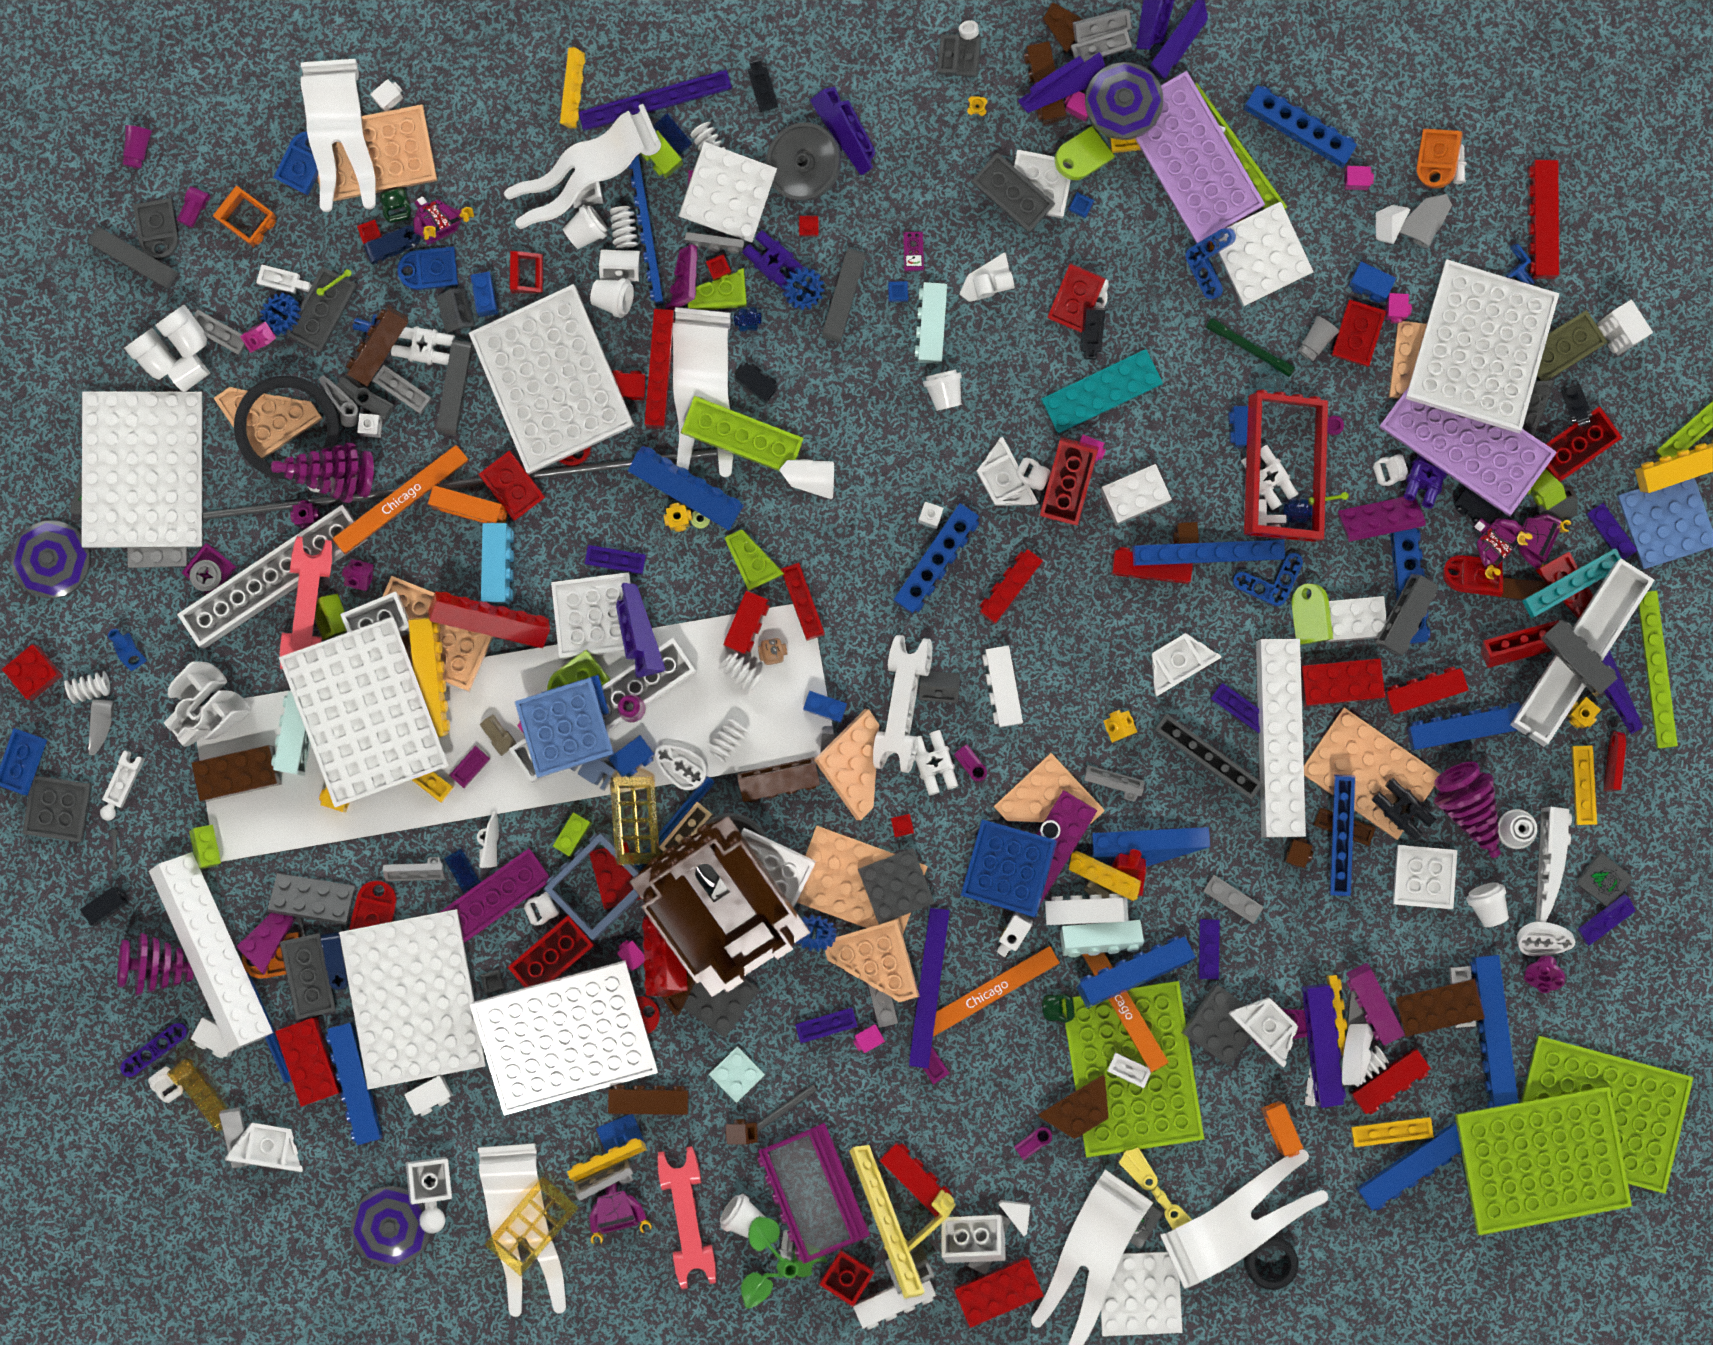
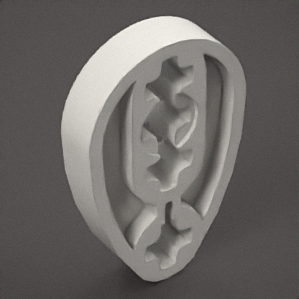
[655,746,707,791]
[1517,922,1575,956]

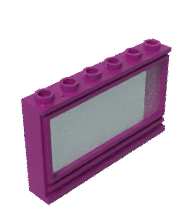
[757,1123,871,1264]

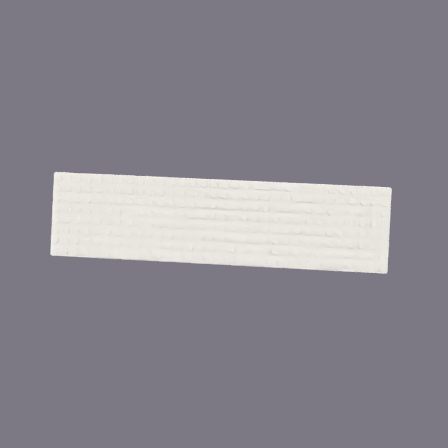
[194,604,834,862]

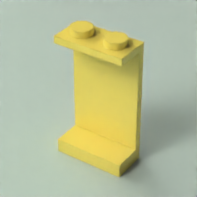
[884,1190,956,1252]

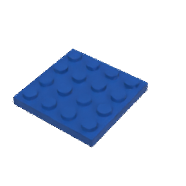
[961,819,1057,917]

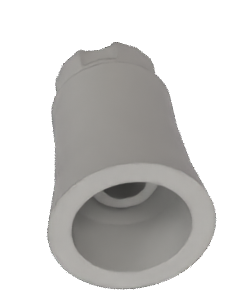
[1298,316,1339,361]

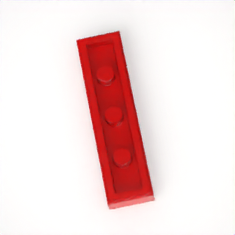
[781,563,825,641]

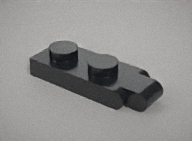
[747,58,778,112]
[1081,307,1106,360]
[1561,384,1593,427]

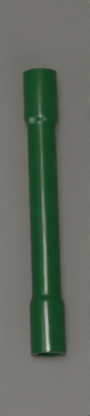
[1206,318,1295,377]

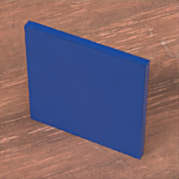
[596,1114,648,1154]

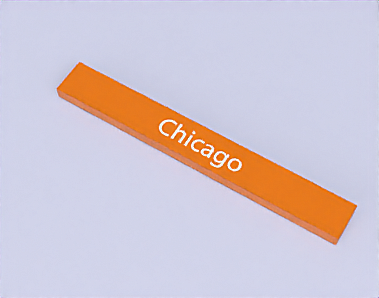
[332,445,469,555]
[913,946,1060,1037]
[1081,953,1169,1073]

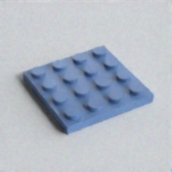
[1617,478,1713,570]
[515,678,614,778]

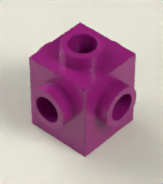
[290,501,320,530]
[342,559,374,591]

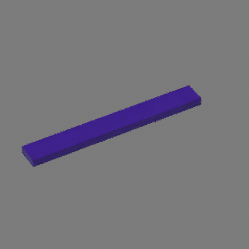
[578,70,732,131]
[909,908,950,1069]

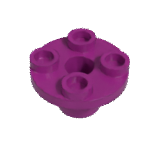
[1524,956,1565,993]

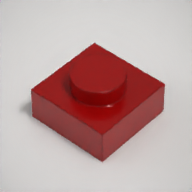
[799,216,819,236]
[357,220,382,244]
[706,254,731,281]
[891,814,914,837]

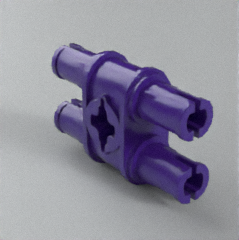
[742,230,803,291]
[1403,454,1447,509]

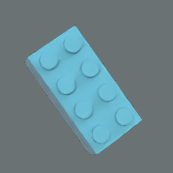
[481,523,514,606]

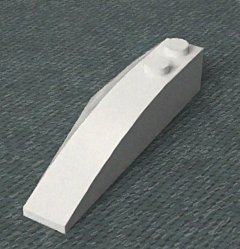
[1536,807,1572,922]

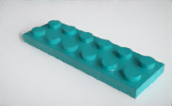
[1041,349,1163,434]

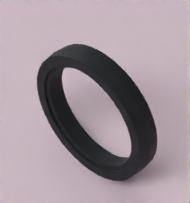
[234,376,340,479]

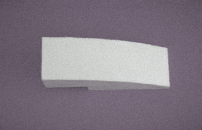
[1342,1023,1373,1085]

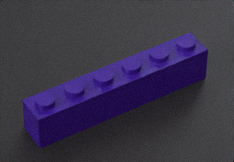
[1302,984,1346,1108]

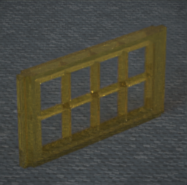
[610,777,660,865]
[485,1177,579,1277]

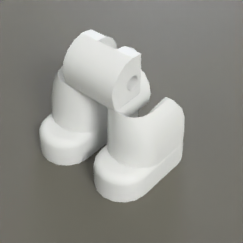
[124,305,210,392]
[164,661,251,747]

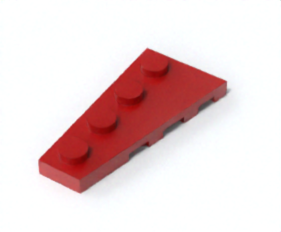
[1536,552,1593,619]

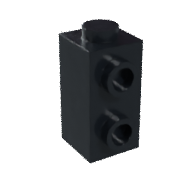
[734,362,778,404]
[1453,487,1499,524]
[80,887,129,926]

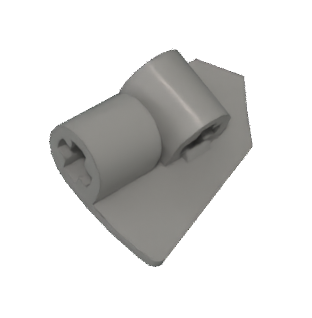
[1399,194,1452,248]

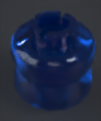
[734,307,762,332]
[1283,498,1312,523]

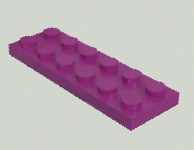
[1036,790,1098,905]
[439,848,550,943]

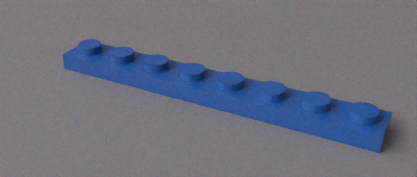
[629,154,664,306]
[1132,540,1285,566]

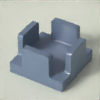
[570,759,618,791]

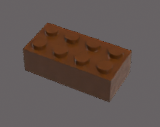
[191,745,282,802]
[1396,978,1485,1037]

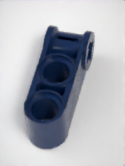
[363,226,421,264]
[321,931,349,990]

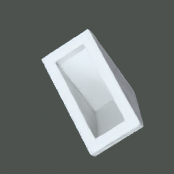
[573,181,604,208]
[1376,205,1410,244]
[998,1200,1030,1236]

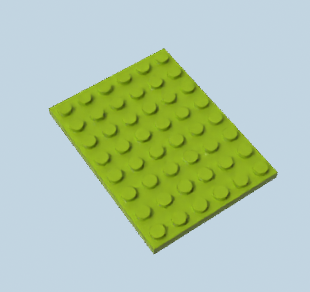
[1062,981,1204,1158]
[1521,1036,1694,1194]
[1455,1086,1632,1235]

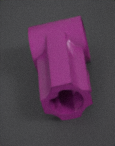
[177,186,210,228]
[954,745,987,782]
[1014,1126,1052,1160]

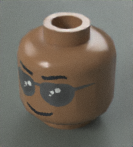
[758,638,787,665]

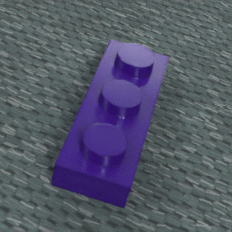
[1586,503,1638,560]
[585,545,646,575]
[1210,683,1260,733]
[1577,894,1636,946]
[1198,919,1220,979]
[795,1007,858,1043]

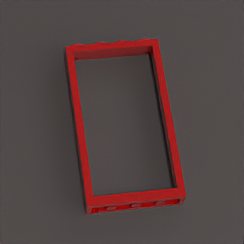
[1244,390,1328,542]

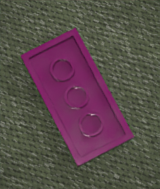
[1338,497,1426,542]

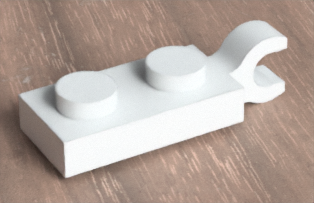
[256,264,312,294]

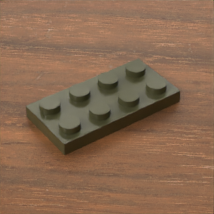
[1536,310,1608,381]

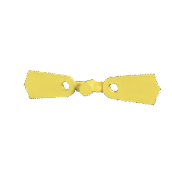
[1119,1147,1192,1230]

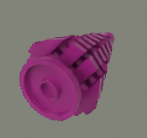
[271,443,374,503]
[1434,762,1501,858]
[117,933,194,996]

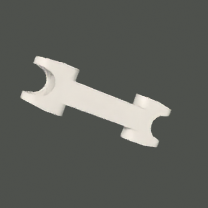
[873,635,932,773]

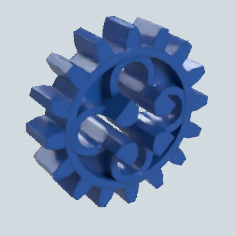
[782,267,825,310]
[260,293,301,336]
[796,915,836,952]

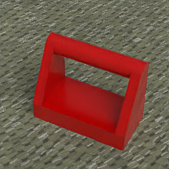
[510,251,543,293]

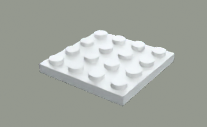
[678,142,777,243]
[1213,202,1313,306]
[551,572,631,660]
[711,828,816,908]
[1101,1251,1182,1336]

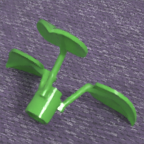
[741,1216,827,1309]

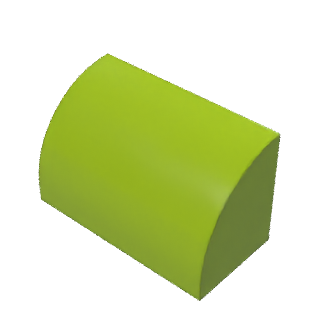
[314,594,347,640]

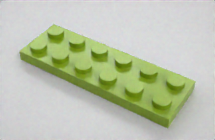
[680,396,804,472]

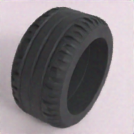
[1244,1235,1299,1290]

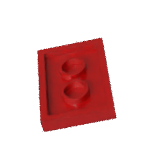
[1047,263,1106,333]
[1331,299,1386,367]
[478,450,546,521]
[589,842,641,909]

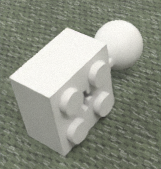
[406,1157,452,1233]

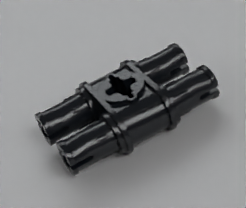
[1371,778,1436,841]

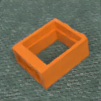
[213,185,277,248]
[1261,1101,1304,1158]

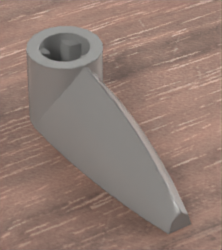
[319,376,358,427]
[89,699,115,755]

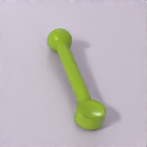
[316,269,352,296]
[1308,492,1349,505]

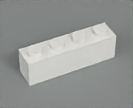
[982,645,1023,728]
[1045,894,1129,925]
[853,1280,936,1330]

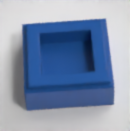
[1068,192,1094,219]
[888,281,908,302]

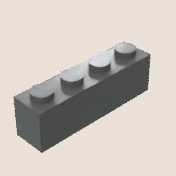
[1375,574,1439,656]
[1540,620,1618,697]

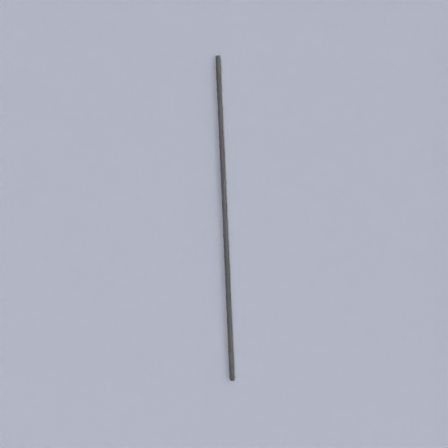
[203,448,718,520]

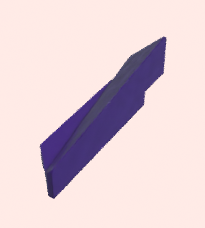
[1136,0,1175,50]
[1149,0,1208,80]
[1018,52,1105,113]
[810,87,875,175]
[616,583,666,678]
[1602,650,1643,734]

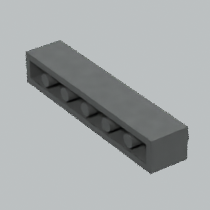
[1153,714,1263,801]

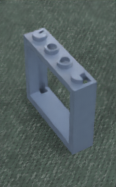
[544,833,640,940]

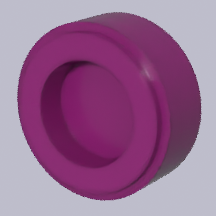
[1327,416,1344,436]

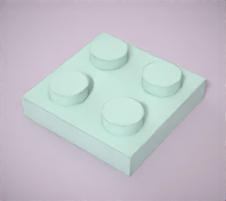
[709,1046,765,1103]

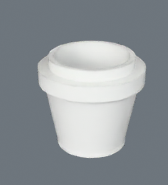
[563,204,608,249]
[590,278,634,318]
[923,369,962,411]
[1497,809,1537,849]
[1466,882,1509,927]
[720,1194,765,1238]

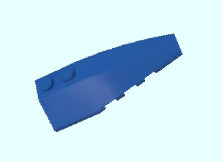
[1091,827,1210,867]

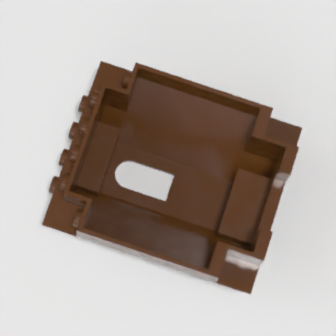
[629,816,811,997]

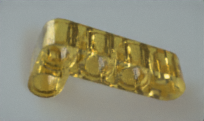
[167,1058,229,1132]

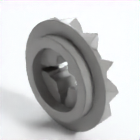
[190,560,222,591]

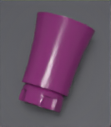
[122,125,153,169]
[618,695,646,723]

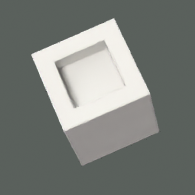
[370,79,403,112]
[357,413,383,438]
[918,502,944,529]

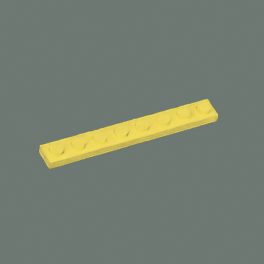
[850,1145,925,1299]

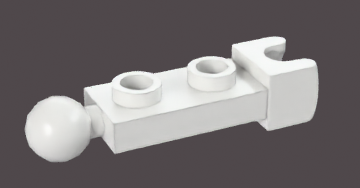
[100,750,145,821]

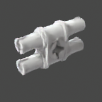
[391,326,455,365]
[1241,445,1298,510]
[914,730,958,796]

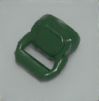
[380,188,411,223]
[1042,994,1075,1023]

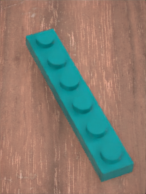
[1522,548,1621,618]

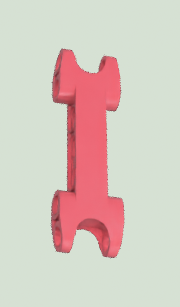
[280,536,332,669]
[658,1146,716,1289]

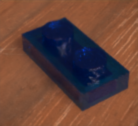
[653,113,692,155]
[444,849,481,893]

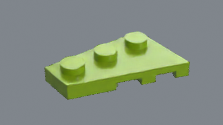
[688,268,747,310]
[724,529,784,591]

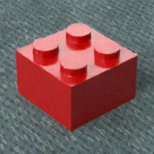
[2,644,63,701]
[819,1248,875,1307]

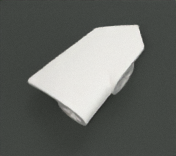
[959,253,1014,302]
[779,459,834,499]
[477,811,499,868]

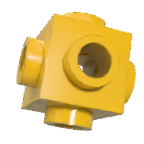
[663,503,693,532]
[1567,697,1601,729]
[1103,710,1138,743]

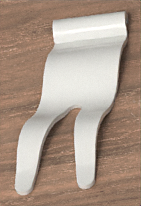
[301,59,376,212]
[504,104,661,229]
[673,307,734,478]
[478,1143,566,1317]
[1160,1150,1328,1289]
[1031,1169,1153,1345]

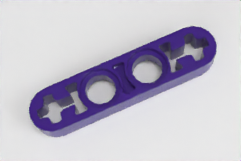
[120,1023,188,1077]

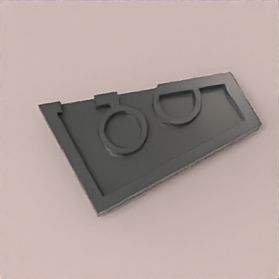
[1522,381,1555,437]

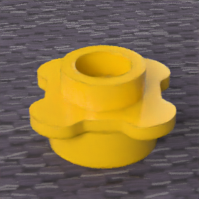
[967,96,987,116]

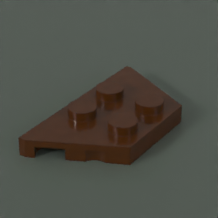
[1038,1074,1109,1139]

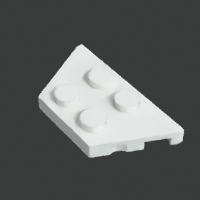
[977,437,1038,506]
[1151,633,1221,697]
[1228,998,1298,1068]
[225,1123,302,1172]

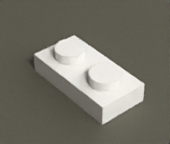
[1107,1053,1151,1088]

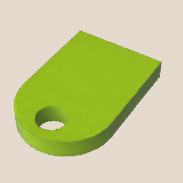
[1054,126,1115,180]
[1292,584,1333,645]
[547,649,611,690]

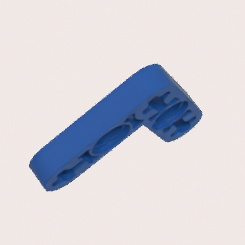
[1186,228,1236,299]
[1232,553,1303,607]

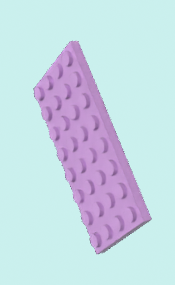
[1135,71,1265,244]
[1379,387,1557,517]

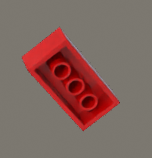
[1545,406,1623,482]
[1040,437,1099,526]
[1301,658,1385,707]
[508,915,596,988]
[642,915,688,997]
[275,1017,342,1107]
[953,1256,1044,1328]

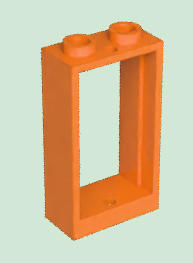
[428,485,508,523]

